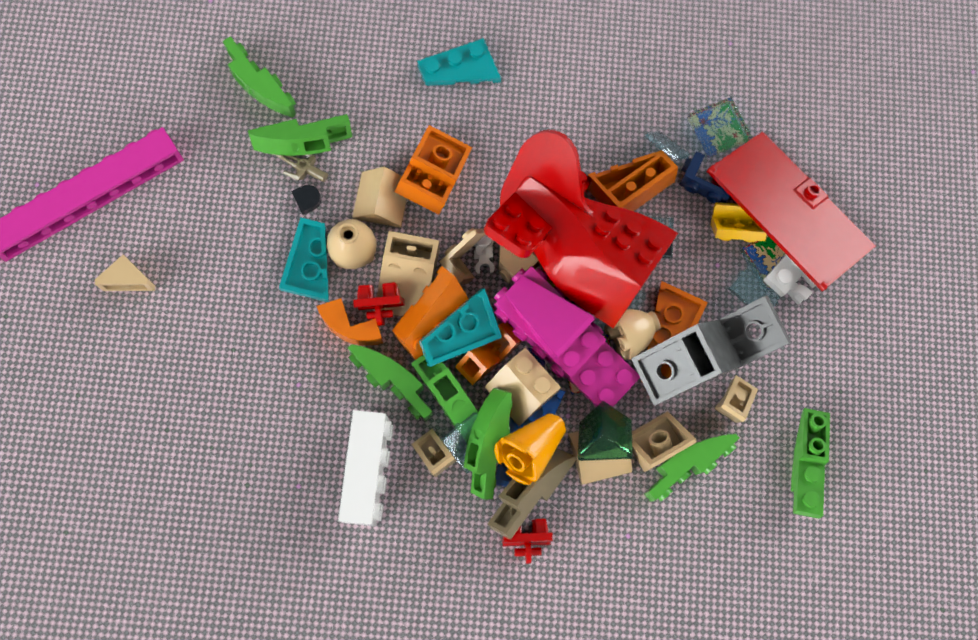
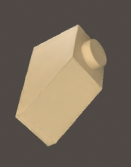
[499,245,539,284]

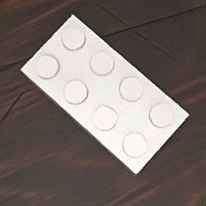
[338,410,393,527]

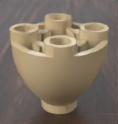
[327,219,377,269]
[604,309,661,360]

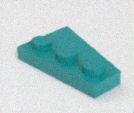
[417,38,501,86]
[279,217,329,302]
[419,288,502,367]

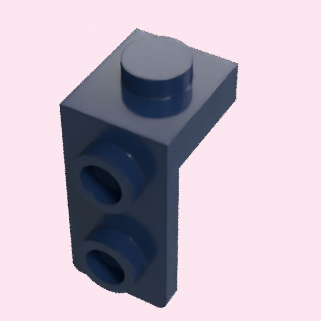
[679,151,730,204]

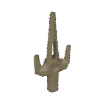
[274,154,328,182]

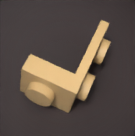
[439,228,486,285]

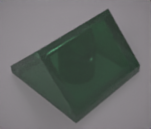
[578,401,633,461]

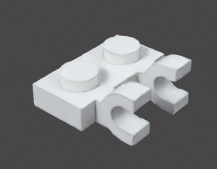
[763,255,816,305]

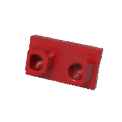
[353,282,405,326]
[502,519,553,564]

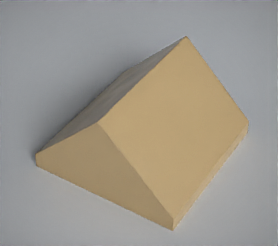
[352,167,407,228]
[626,411,697,472]
[568,421,632,485]

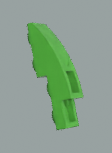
[223,36,296,117]
[248,114,352,156]
[347,344,433,422]
[411,355,478,444]
[464,388,512,500]
[791,408,830,519]
[644,434,740,502]

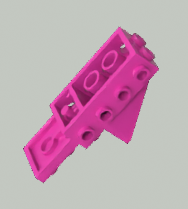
[491,266,640,414]

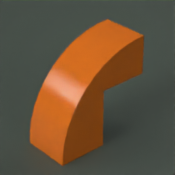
[316,298,383,346]
[455,322,522,386]

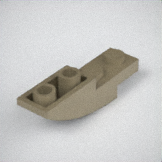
[487,448,577,540]

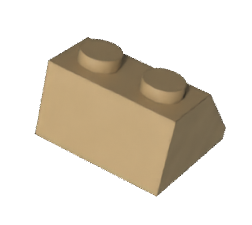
[484,348,561,426]

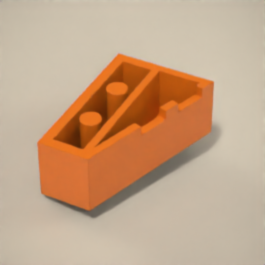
[588,150,678,211]
[392,266,468,360]

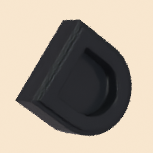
[291,185,321,215]

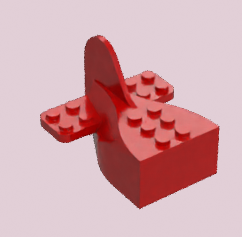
[484,130,678,329]

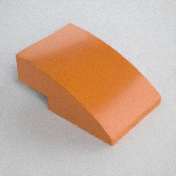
[395,125,472,215]

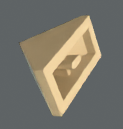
[95,255,155,291]
[411,429,456,477]

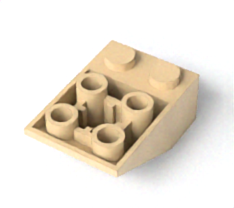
[377,231,440,317]

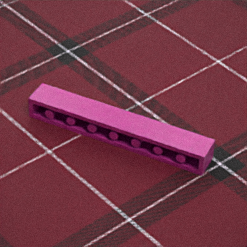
[0,127,184,262]

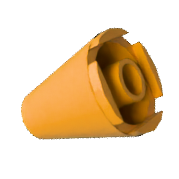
[494,414,566,485]

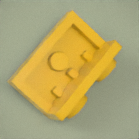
[710,202,767,243]

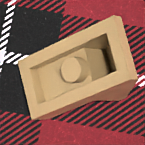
[714,375,758,423]

